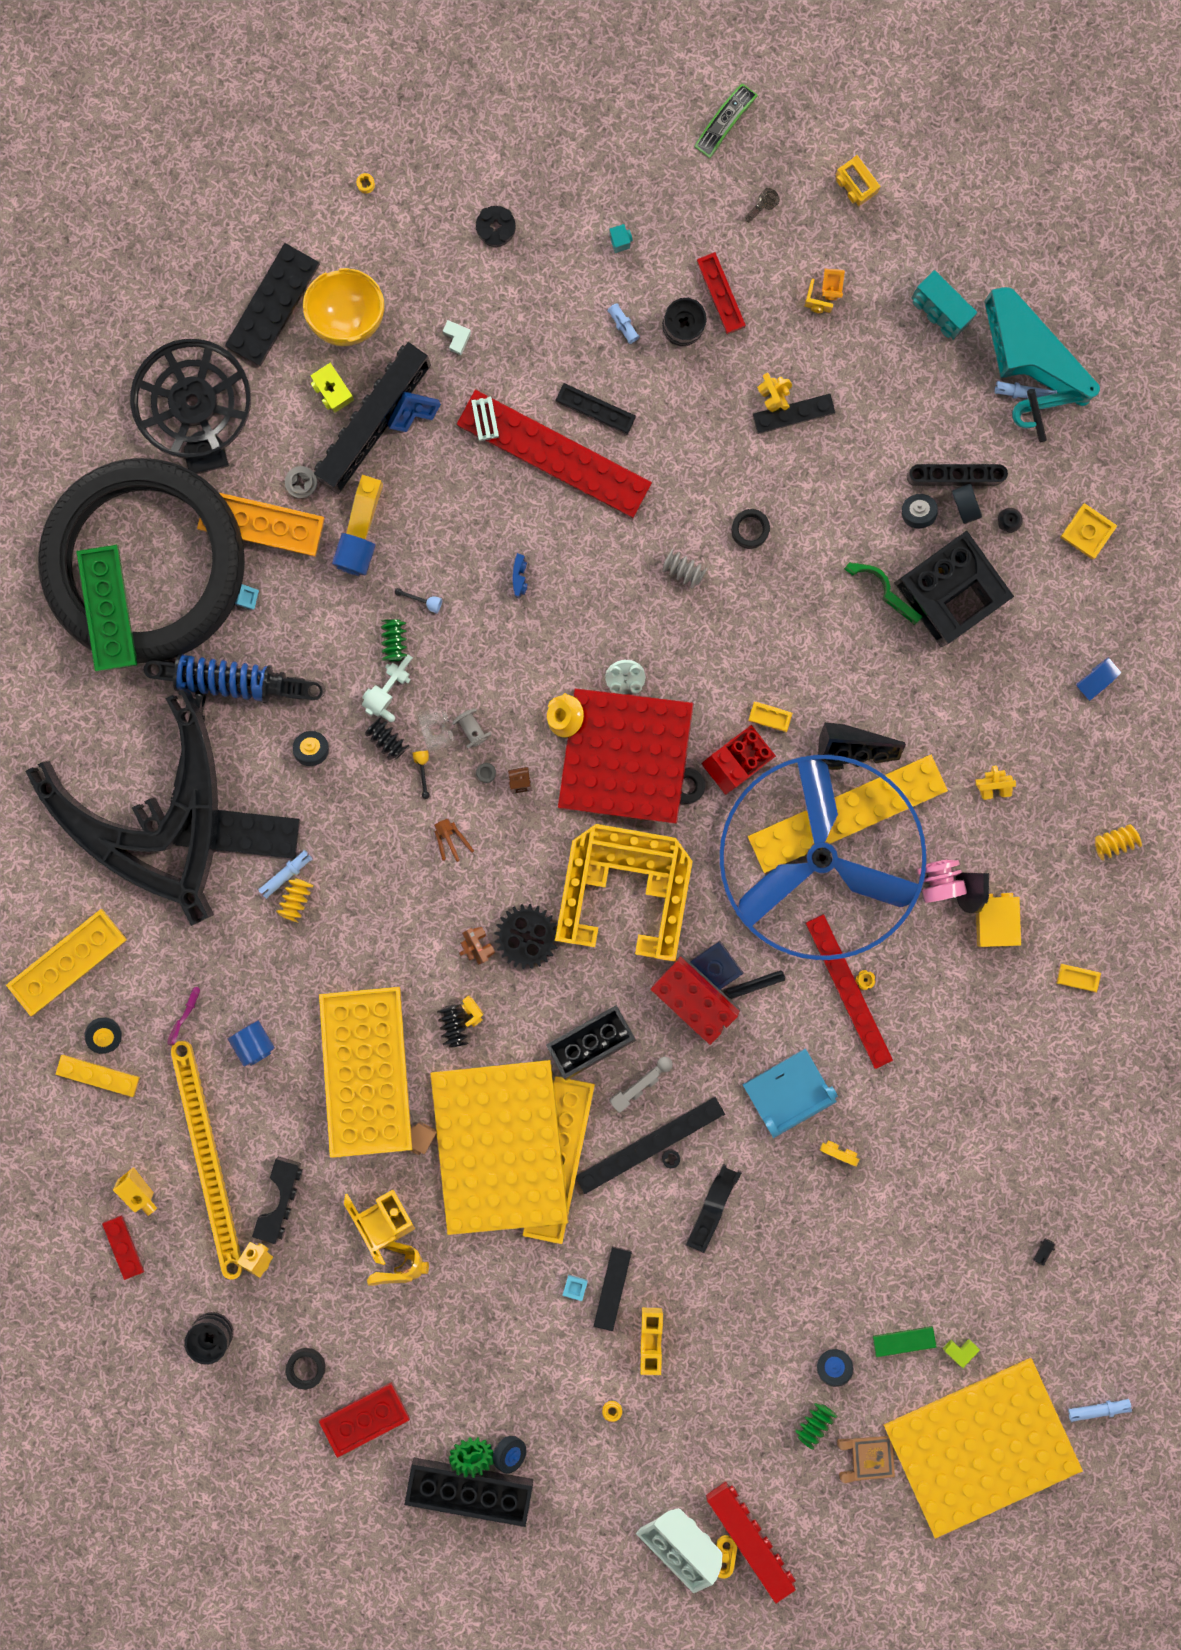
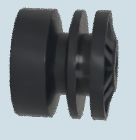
[662,297,707,347]
[184,1312,233,1365]

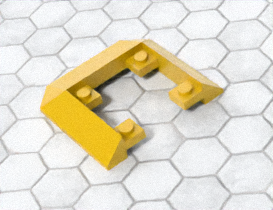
[555,824,693,961]

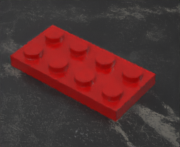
[319,1382,410,1458]

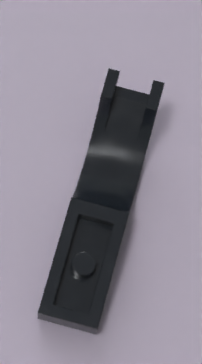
[686,1164,742,1253]

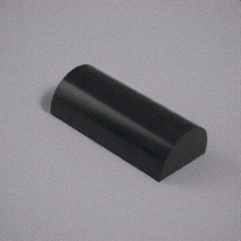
[546,1005,637,1081]

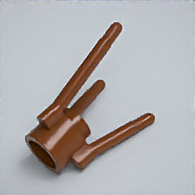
[434,819,474,862]

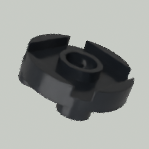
[476,206,516,247]

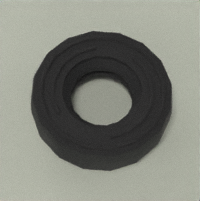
[680,768,706,804]

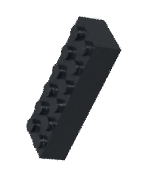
[404,1457,534,1527]

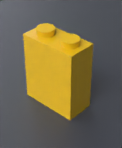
[976,893,1021,947]

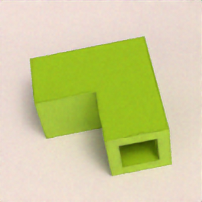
[943,1339,980,1368]

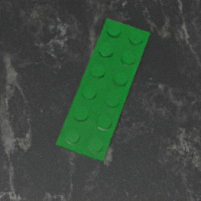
[76,544,137,672]

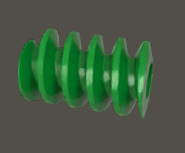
[381,619,407,662]
[795,1403,838,1450]

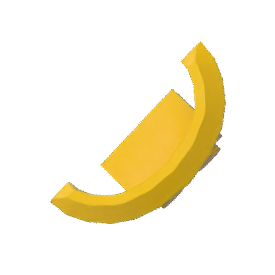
[344,1190,415,1265]

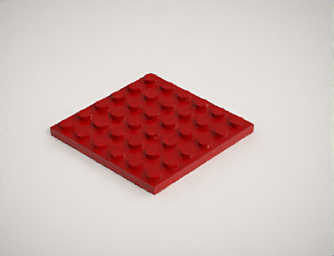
[558,688,694,824]

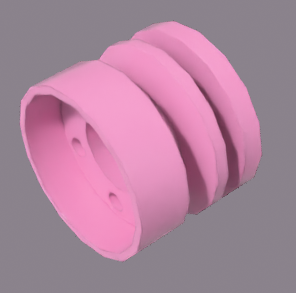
[917,859,967,903]

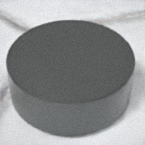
[476,763,496,783]

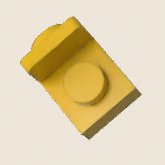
[462,995,484,1027]

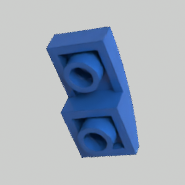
[513,553,528,599]
[1076,657,1121,701]

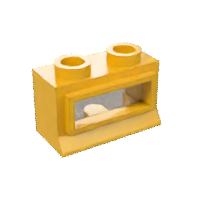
[835,155,881,206]

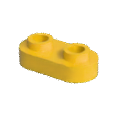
[820,1140,860,1167]
[716,1535,737,1579]

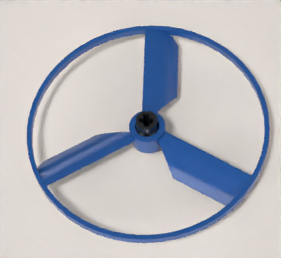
[720,755,926,960]

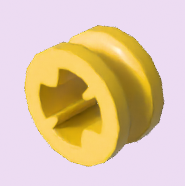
[356,173,375,194]

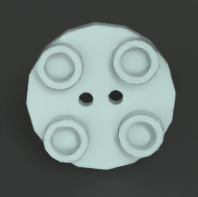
[605,660,646,695]

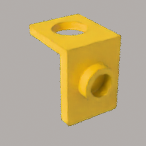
[804,279,833,313]

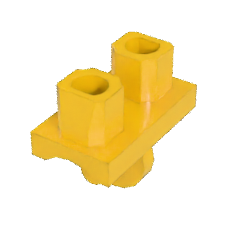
[757,372,792,412]
[975,765,1016,800]

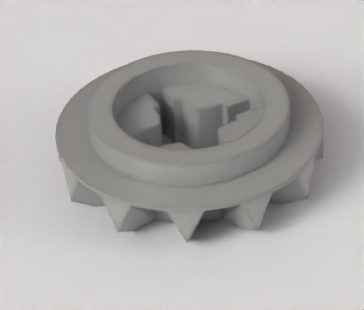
[285,466,317,499]

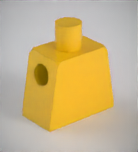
[113,1167,157,1216]

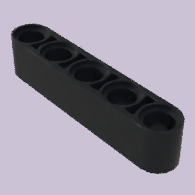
[906,464,1008,486]

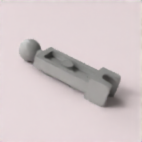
[609,1056,673,1113]

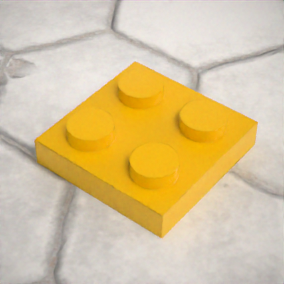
[1060,503,1117,560]

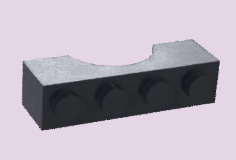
[252,1156,303,1244]

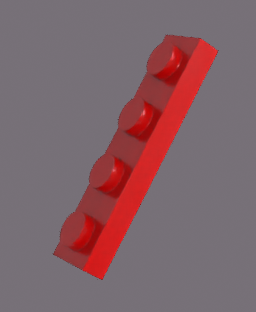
[696,252,746,335]

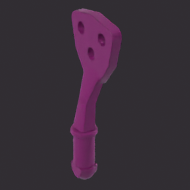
[167,987,200,1046]

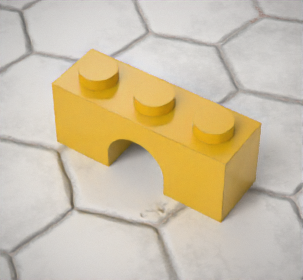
[640,1307,663,1375]

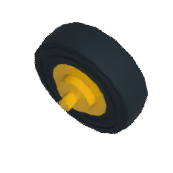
[293,731,329,766]
[85,1017,122,1054]

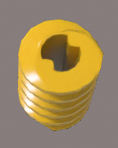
[1095,824,1142,861]
[276,878,314,923]

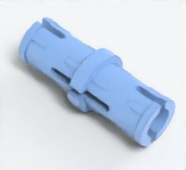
[607,303,640,344]

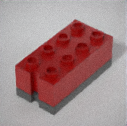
[650,954,741,1045]

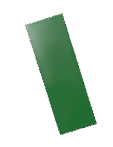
[872,1326,937,1357]

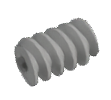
[662,548,708,589]

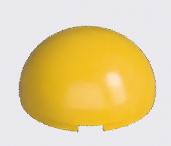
[303,268,384,346]

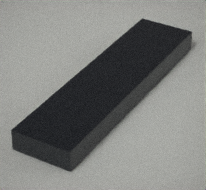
[555,383,636,435]
[593,1246,632,1331]

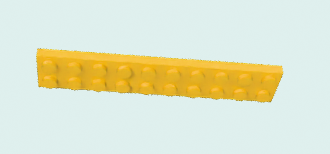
[747,754,948,873]

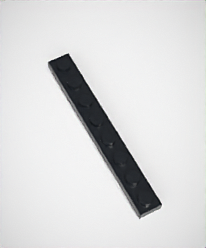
[576,1096,725,1194]

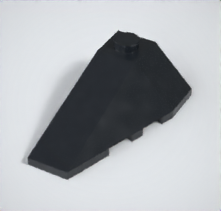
[818,722,906,770]

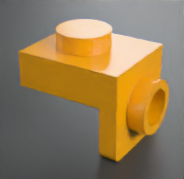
[821,268,845,300]

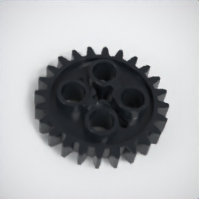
[494,904,558,969]

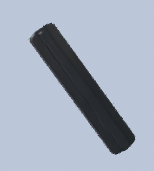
[727,970,785,999]

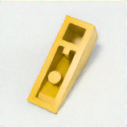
[346,475,383,540]

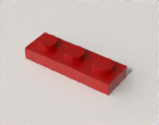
[102,1215,144,1280]

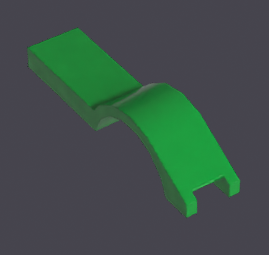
[844,562,922,625]

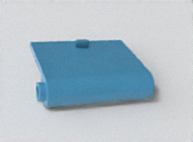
[742,1048,838,1139]

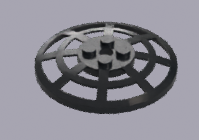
[130,339,251,459]

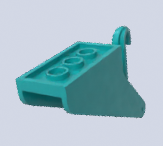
[984,287,1100,429]

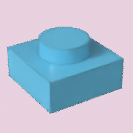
[235,584,259,610]
[562,1274,588,1301]

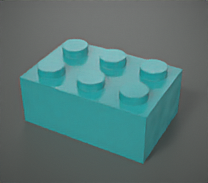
[911,270,978,340]

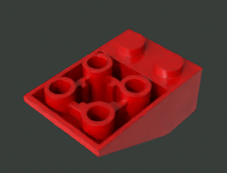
[701,725,776,795]

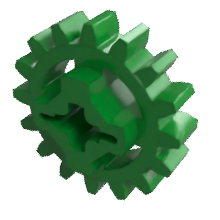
[449,1437,493,1478]

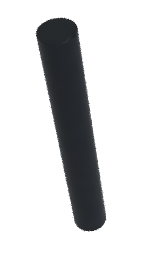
[1027,389,1047,443]

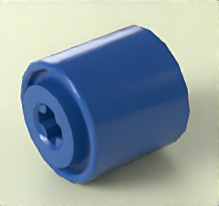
[332,533,376,576]
[227,1020,275,1067]

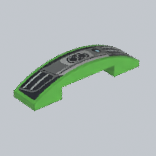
[694,84,758,158]

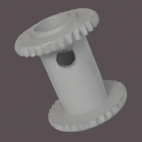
[452,708,491,749]

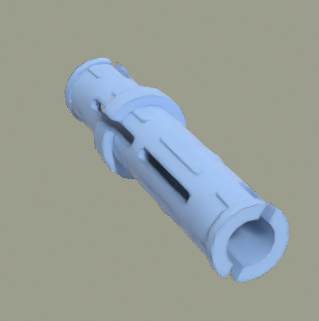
[995,381,1057,399]
[258,850,313,899]
[1068,1399,1132,1422]

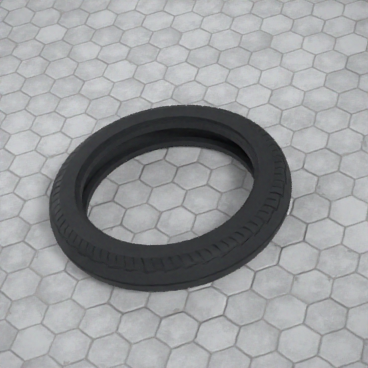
[38,458,245,663]

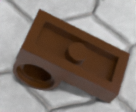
[508,767,532,794]

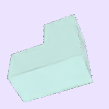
[443,320,471,355]

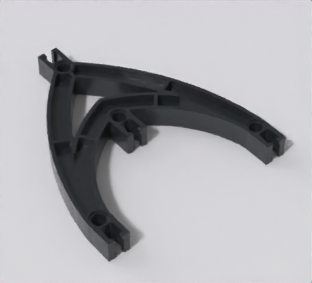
[25,689,218,926]

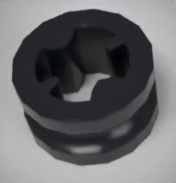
[662,1149,680,1169]

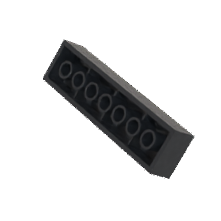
[314,342,431,495]

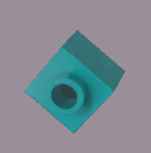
[609,224,633,253]

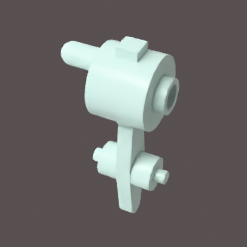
[362,654,413,722]

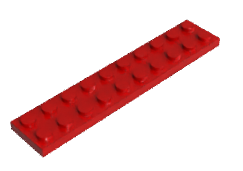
[456,389,652,518]

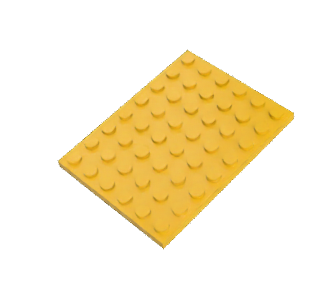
[430,1060,569,1235]
[884,1358,1083,1539]

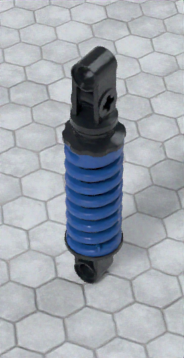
[143,653,326,703]

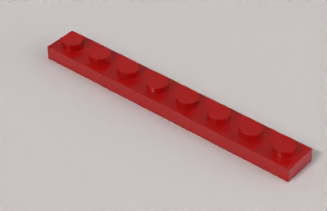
[805,914,893,1069]

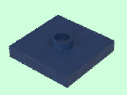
[690,940,744,990]

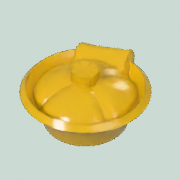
[547,693,583,737]

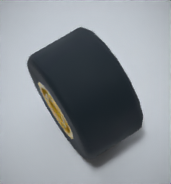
[952,484,982,524]

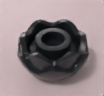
[998,508,1023,533]

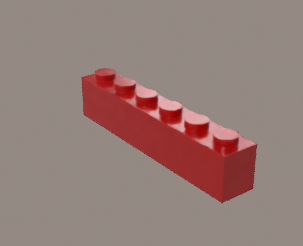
[706,1482,796,1604]

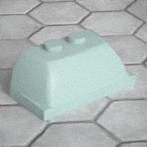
[636,1508,722,1593]

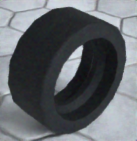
[731,509,770,549]
[285,1348,326,1390]

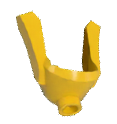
[367,1242,429,1286]

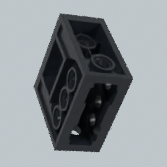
[894,531,1014,647]

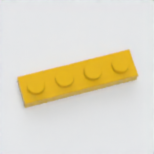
[55,1055,140,1097]

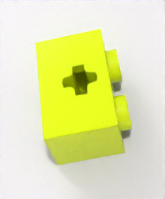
[310,362,354,413]

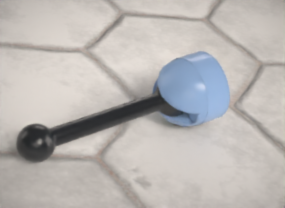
[395,588,442,614]

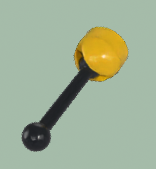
[412,750,430,799]

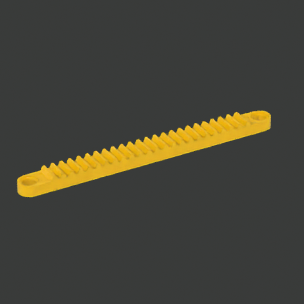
[171,1040,243,1280]

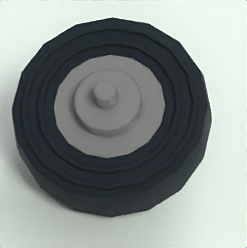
[902,494,938,529]

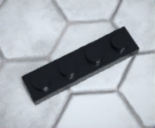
[753,394,836,434]

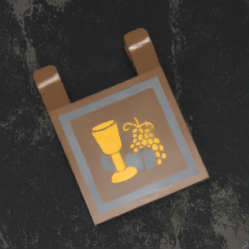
[837,1436,895,1483]

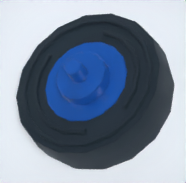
[817,1349,854,1387]
[493,1436,526,1474]

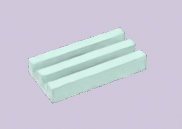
[471,397,499,441]

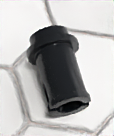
[1033,1238,1056,1266]

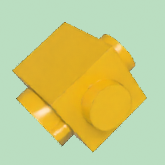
[237,1242,273,1278]

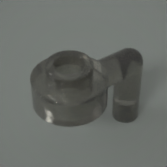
[745,188,780,223]

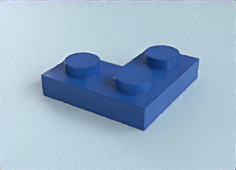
[387,392,441,432]

